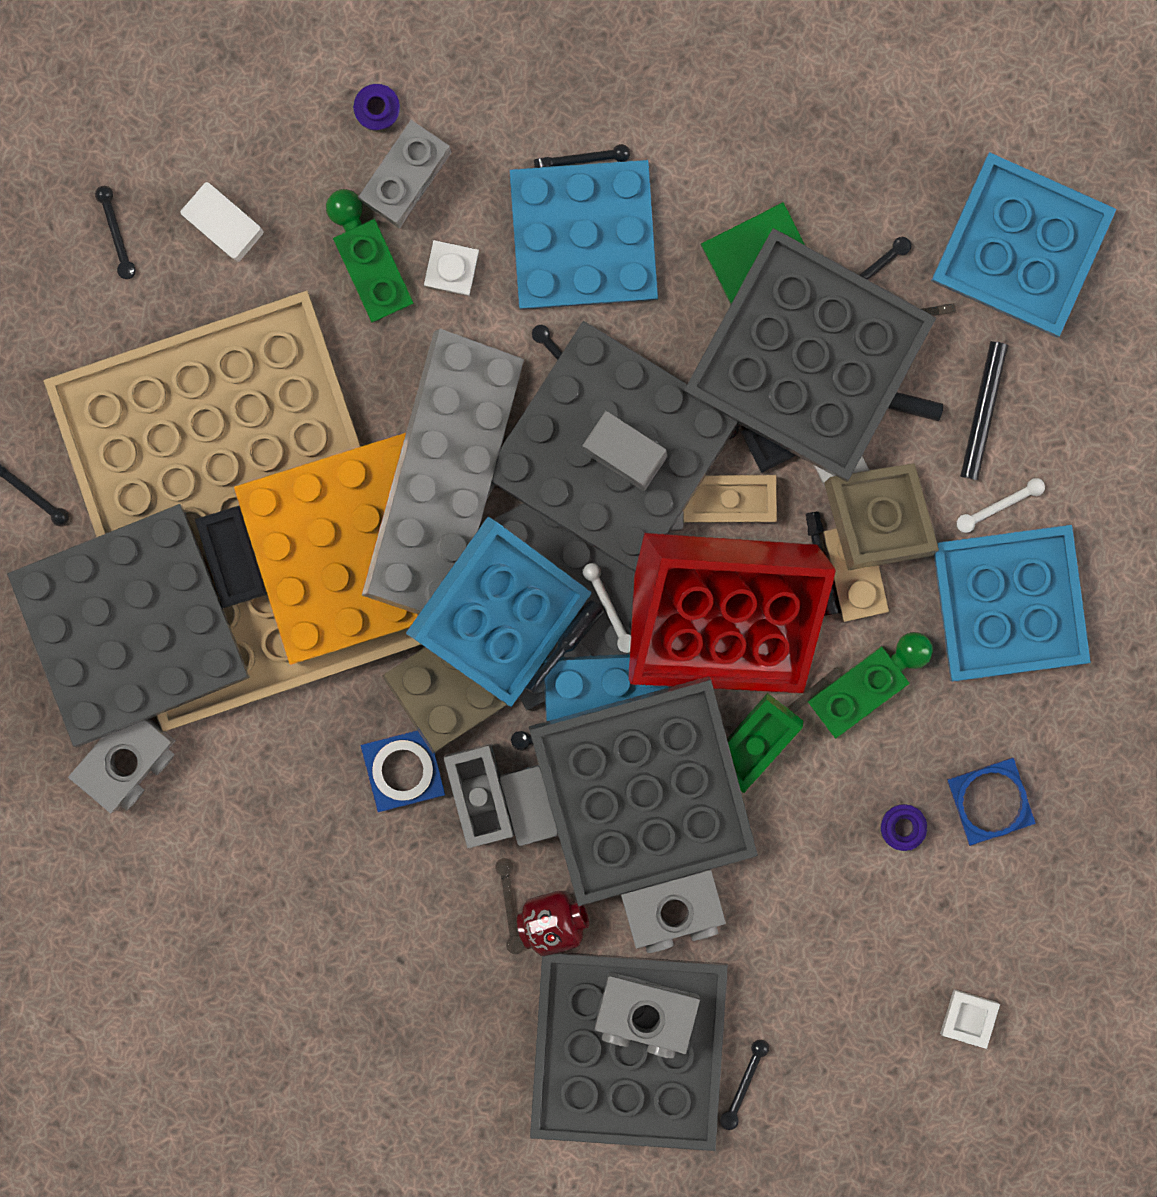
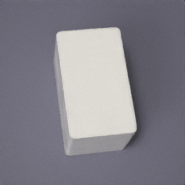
[180,182,264,262]

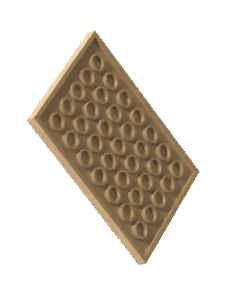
[43,291,421,732]

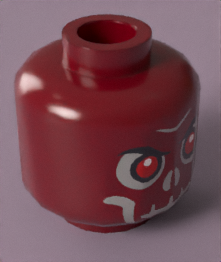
[517,890,589,956]

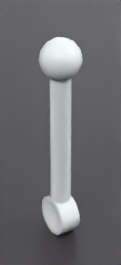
[957,478,1045,533]
[583,563,631,653]

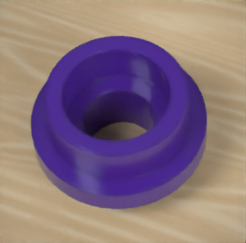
[353,84,400,131]
[880,804,927,851]

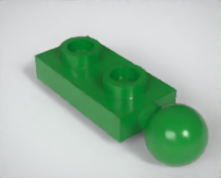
[326,189,414,323]
[808,632,933,739]
[727,693,804,793]

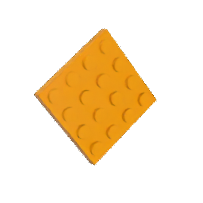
[234,433,418,665]

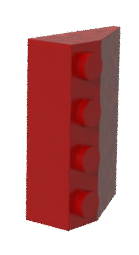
[628,533,836,693]

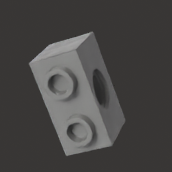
[358,120,452,229]
[68,718,176,814]
[444,743,515,848]
[621,869,726,953]
[595,971,700,1059]

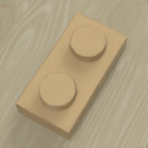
[683,475,777,523]
[823,529,889,622]

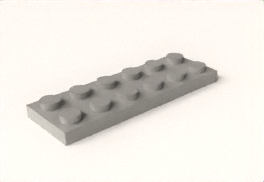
[362,329,524,615]

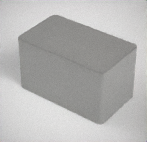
[582,411,668,491]
[500,765,558,846]

